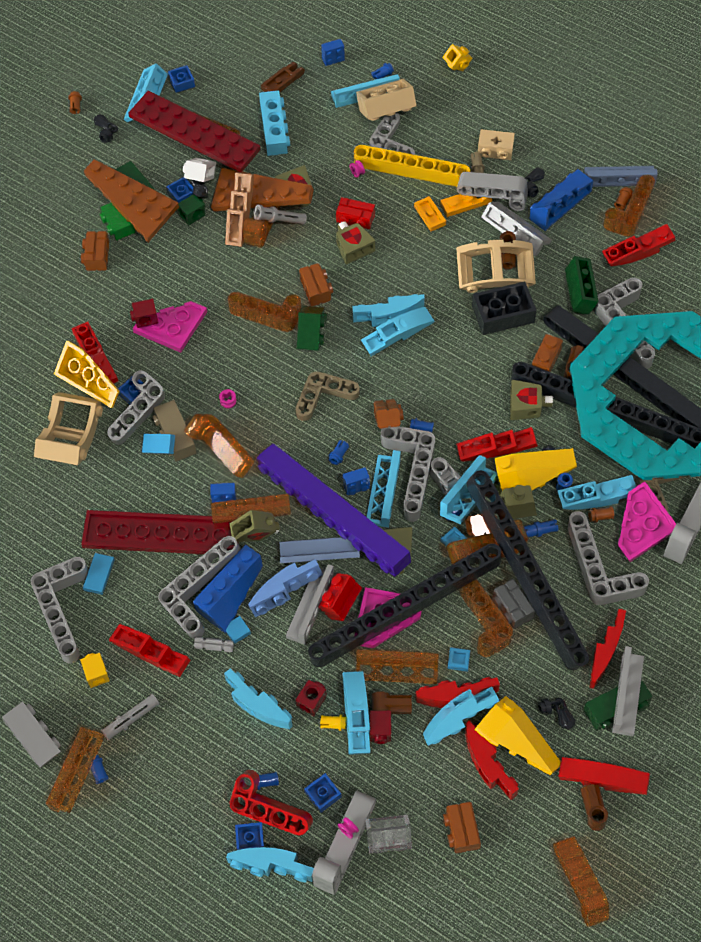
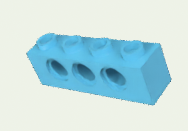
[259,90,290,156]

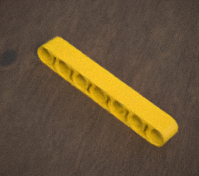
[354,145,470,187]

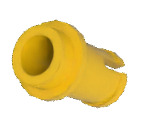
[320,714,347,731]

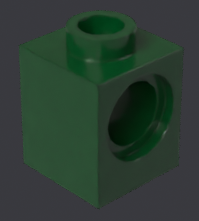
[178,194,206,226]

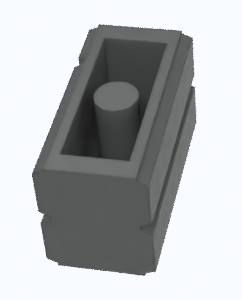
[492,579,536,628]

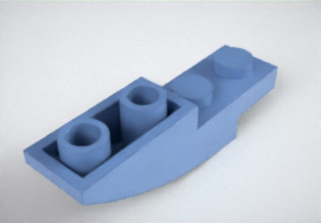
[248,559,323,617]

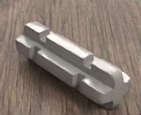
[194,637,234,652]

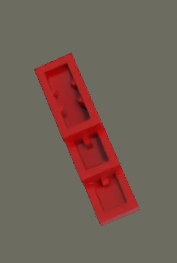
[456,427,538,462]
[590,609,626,689]
[109,624,191,677]
[558,757,650,795]

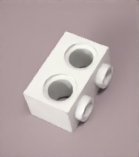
[183,158,216,182]

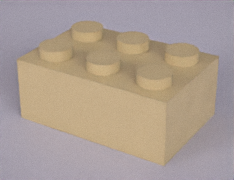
[356,79,416,120]

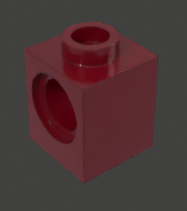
[130,299,159,328]
[296,680,327,717]
[370,711,391,744]

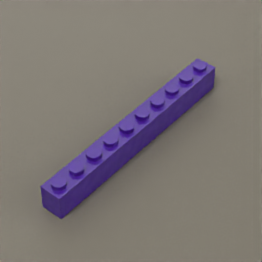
[256,443,411,577]

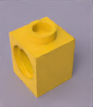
[80,652,110,688]

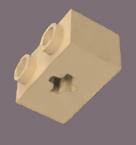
[478,129,515,160]

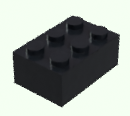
[472,281,537,335]

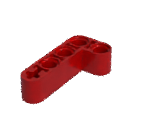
[230,770,313,835]

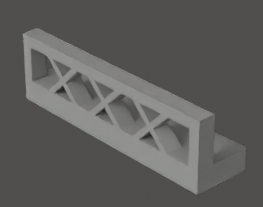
[481,202,552,256]
[286,564,334,645]
[612,646,644,736]

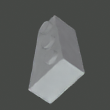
[2,701,61,768]

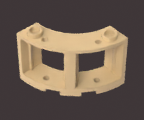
[456,240,536,293]
[34,392,103,465]

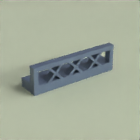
[584,166,658,187]
[279,537,360,563]

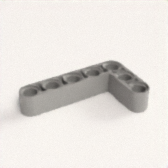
[594,278,655,369]
[381,426,435,522]
[664,483,701,565]
[567,511,649,605]
[158,536,241,639]
[31,557,89,664]
[312,791,377,895]

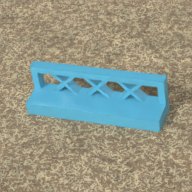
[124,64,168,126]
[331,74,400,108]
[367,450,401,528]
[440,455,498,525]

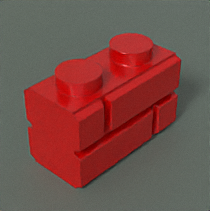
[336,197,375,229]
[318,573,362,621]

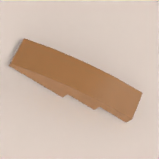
[225,172,254,247]

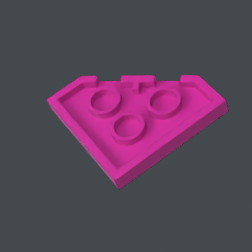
[133,301,207,353]
[618,481,676,562]
[354,587,422,648]

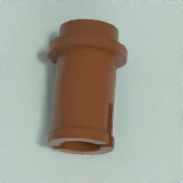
[68,91,82,114]
[614,187,633,210]
[588,506,614,523]

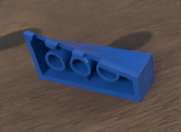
[529,169,594,231]
[193,545,263,634]

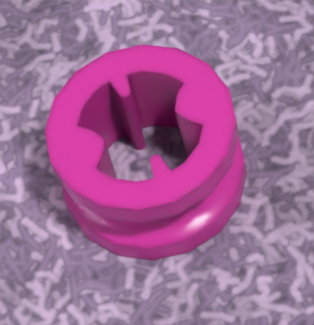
[350,160,365,178]
[219,389,237,408]
[337,817,359,839]

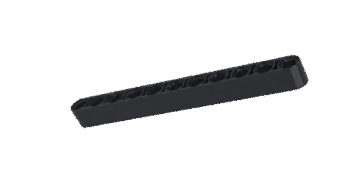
[543,305,701,429]
[511,362,701,449]
[466,470,589,671]
[308,544,502,667]

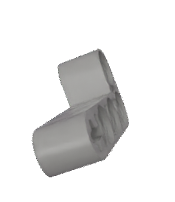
[457,172,528,211]
[107,370,165,445]

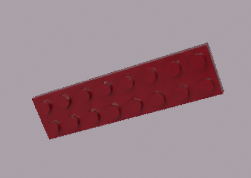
[128,91,261,173]
[81,510,239,554]

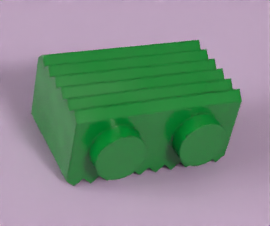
[99,202,135,241]

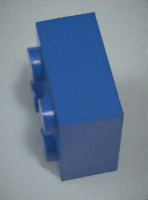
[321,39,345,66]
[168,65,195,93]
[166,177,197,203]
[118,376,144,404]
[343,467,370,495]
[210,483,237,507]
[304,773,342,813]
[235,822,264,850]

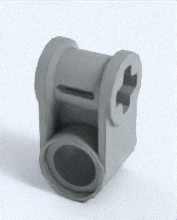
[430,457,461,495]

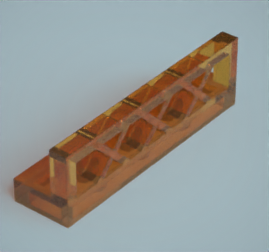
[211,494,291,524]
[356,649,439,684]
[45,727,105,813]

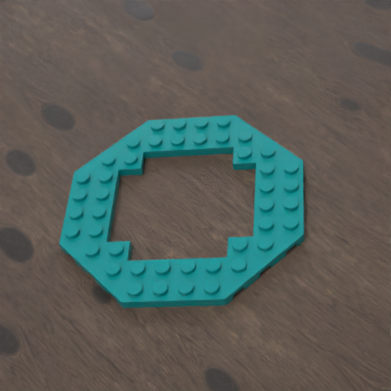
[570,311,701,480]

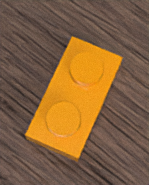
[414,196,446,232]

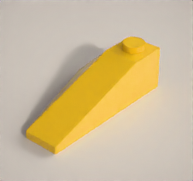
[54,341,120,408]
[495,448,577,491]
[475,696,561,775]

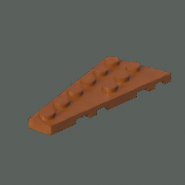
[84,159,179,243]
[211,168,314,211]

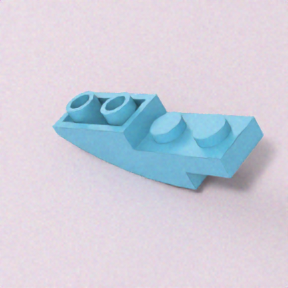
[352,294,425,327]
[361,307,435,356]
[557,475,636,510]
[224,668,293,729]
[342,671,370,755]
[423,687,499,745]
[226,847,314,883]

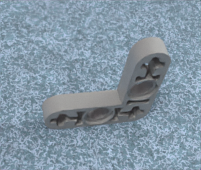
[369,112,415,155]

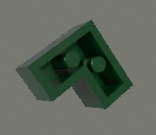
[297,306,328,351]

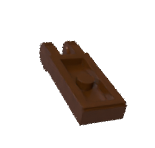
[261,62,305,93]

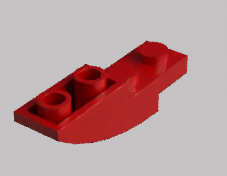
[602,224,676,266]
[71,321,119,384]
[415,677,500,708]
[465,721,519,800]

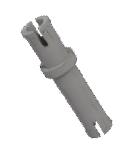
[101,694,159,741]

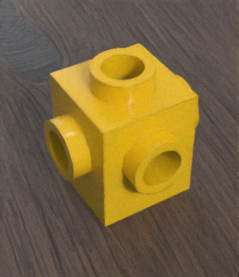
[442,44,473,71]

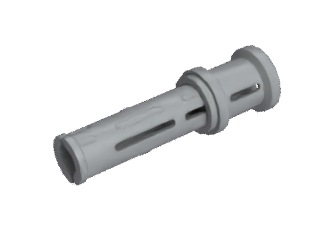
[254,205,307,225]

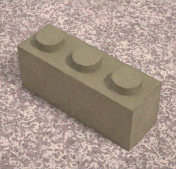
[152,400,197,462]

